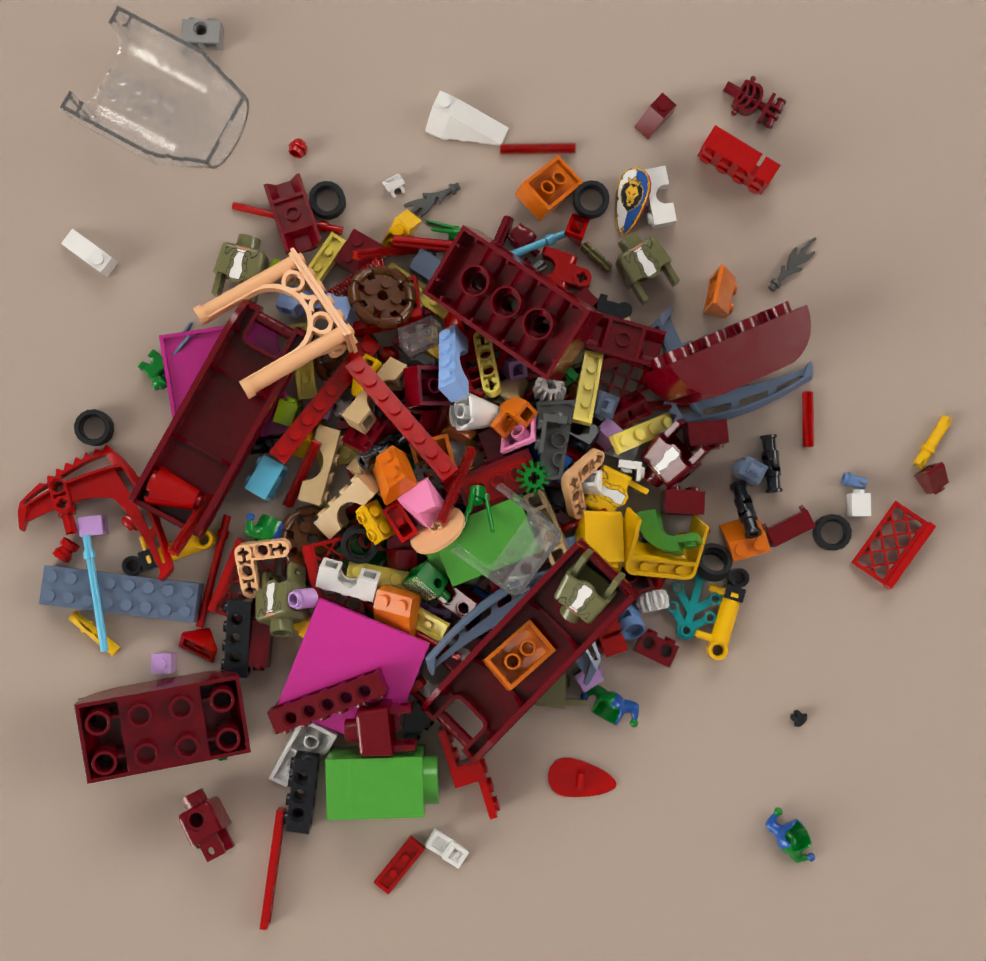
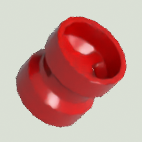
[52,537,80,563]

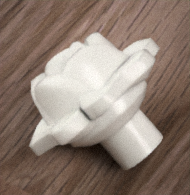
[333,398,352,417]

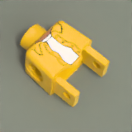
[584,465,649,520]

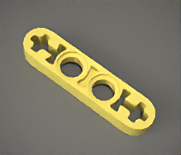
[473,331,502,398]

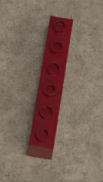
[267,667,389,734]

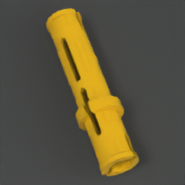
[912,415,953,469]
[68,610,121,657]

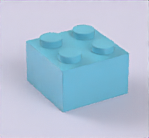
[245,455,290,501]

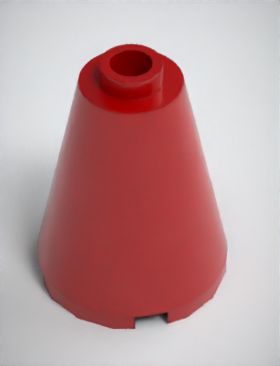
[144,466,203,510]

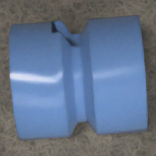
[617,603,646,640]

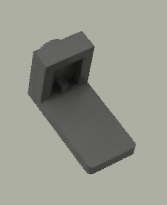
[534,411,568,455]

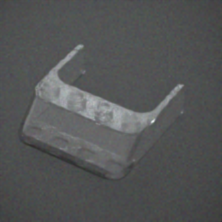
[451,483,561,595]

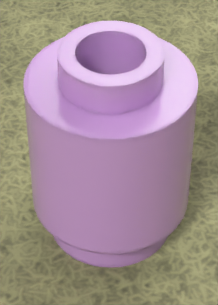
[288,588,319,609]

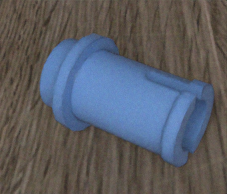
[841,472,868,490]

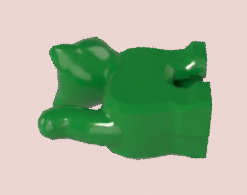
[138,349,167,391]

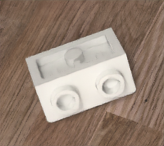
[615,459,645,483]

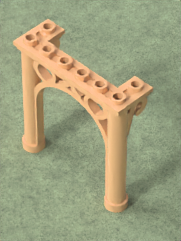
[193,247,358,399]

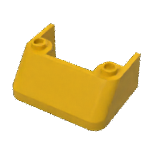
[623,507,710,580]

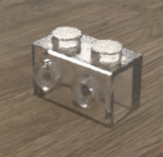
[398,316,442,357]

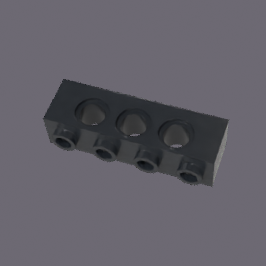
[527,393,601,454]
[221,596,255,678]
[283,750,321,834]

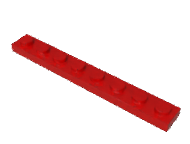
[269,335,381,465]
[345,355,459,483]

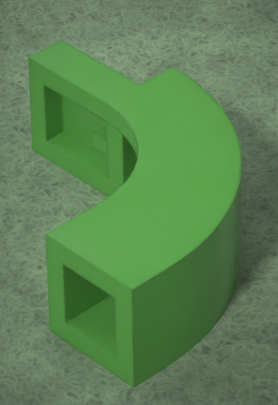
[637,509,703,556]

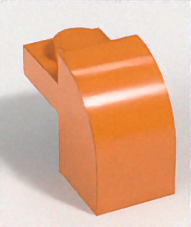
[490,397,538,439]

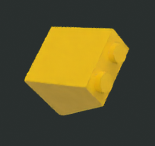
[575,511,625,573]

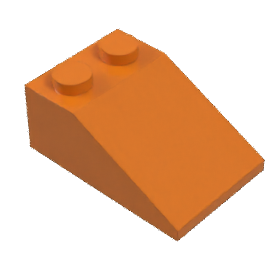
[515,155,583,221]
[703,265,738,318]
[373,584,422,636]
[482,619,556,691]

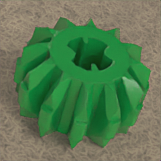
[516,460,550,494]

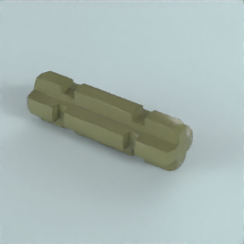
[580,242,613,273]

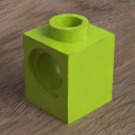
[273,396,302,427]

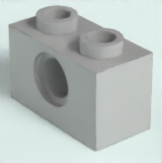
[181,17,224,50]

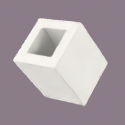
[846,489,871,517]

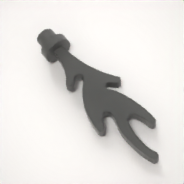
[404,182,461,217]
[768,237,816,292]

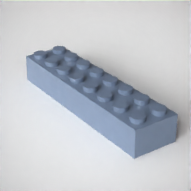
[39,565,204,623]

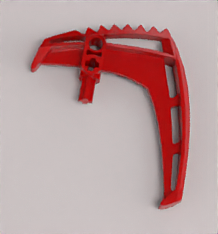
[18,445,175,582]

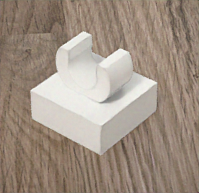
[382,173,405,198]

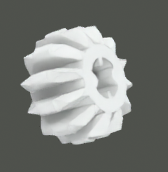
[533,377,566,402]
[636,589,669,613]

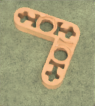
[561,448,605,520]
[234,538,292,599]

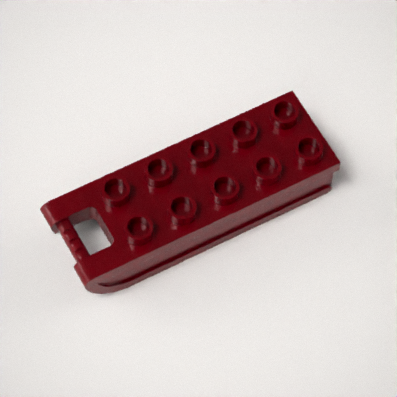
[128,300,315,539]
[419,537,641,765]

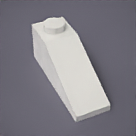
[61,229,118,277]

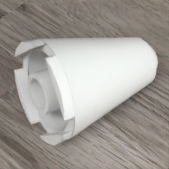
[449,393,501,431]

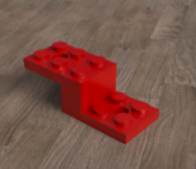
[438,725,500,820]

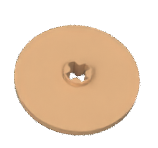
[410,507,465,554]

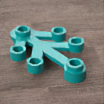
[667,573,721,640]

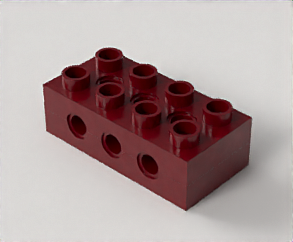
[422,225,604,381]

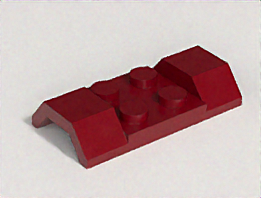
[264,173,323,254]
[582,313,667,368]
[385,499,426,570]

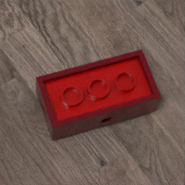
[453,446,543,515]

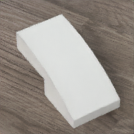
[424,828,469,869]

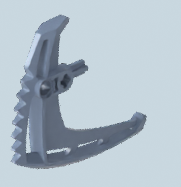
[651,306,813,424]
[425,570,601,685]

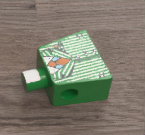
[402,561,451,603]

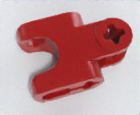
[542,247,592,291]

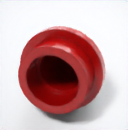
[288,138,307,159]
[380,346,399,363]
[122,514,138,531]

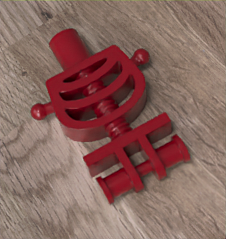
[723,76,786,129]

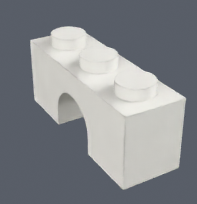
[645,166,677,230]
[315,557,381,602]

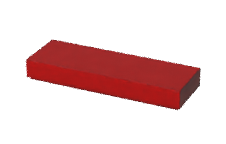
[373,835,426,895]

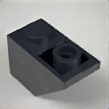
[404,701,434,741]

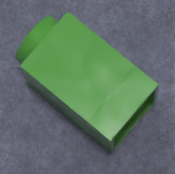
[427,493,545,587]
[325,744,440,820]

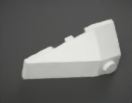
[425,91,509,146]
[268,721,338,787]

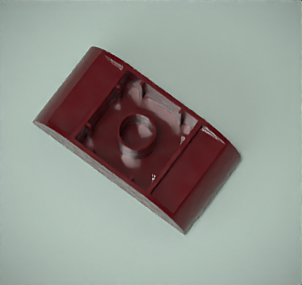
[641,301,811,404]
[74,671,251,784]

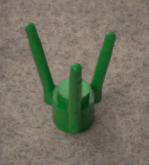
[423,220,461,250]
[463,485,495,533]

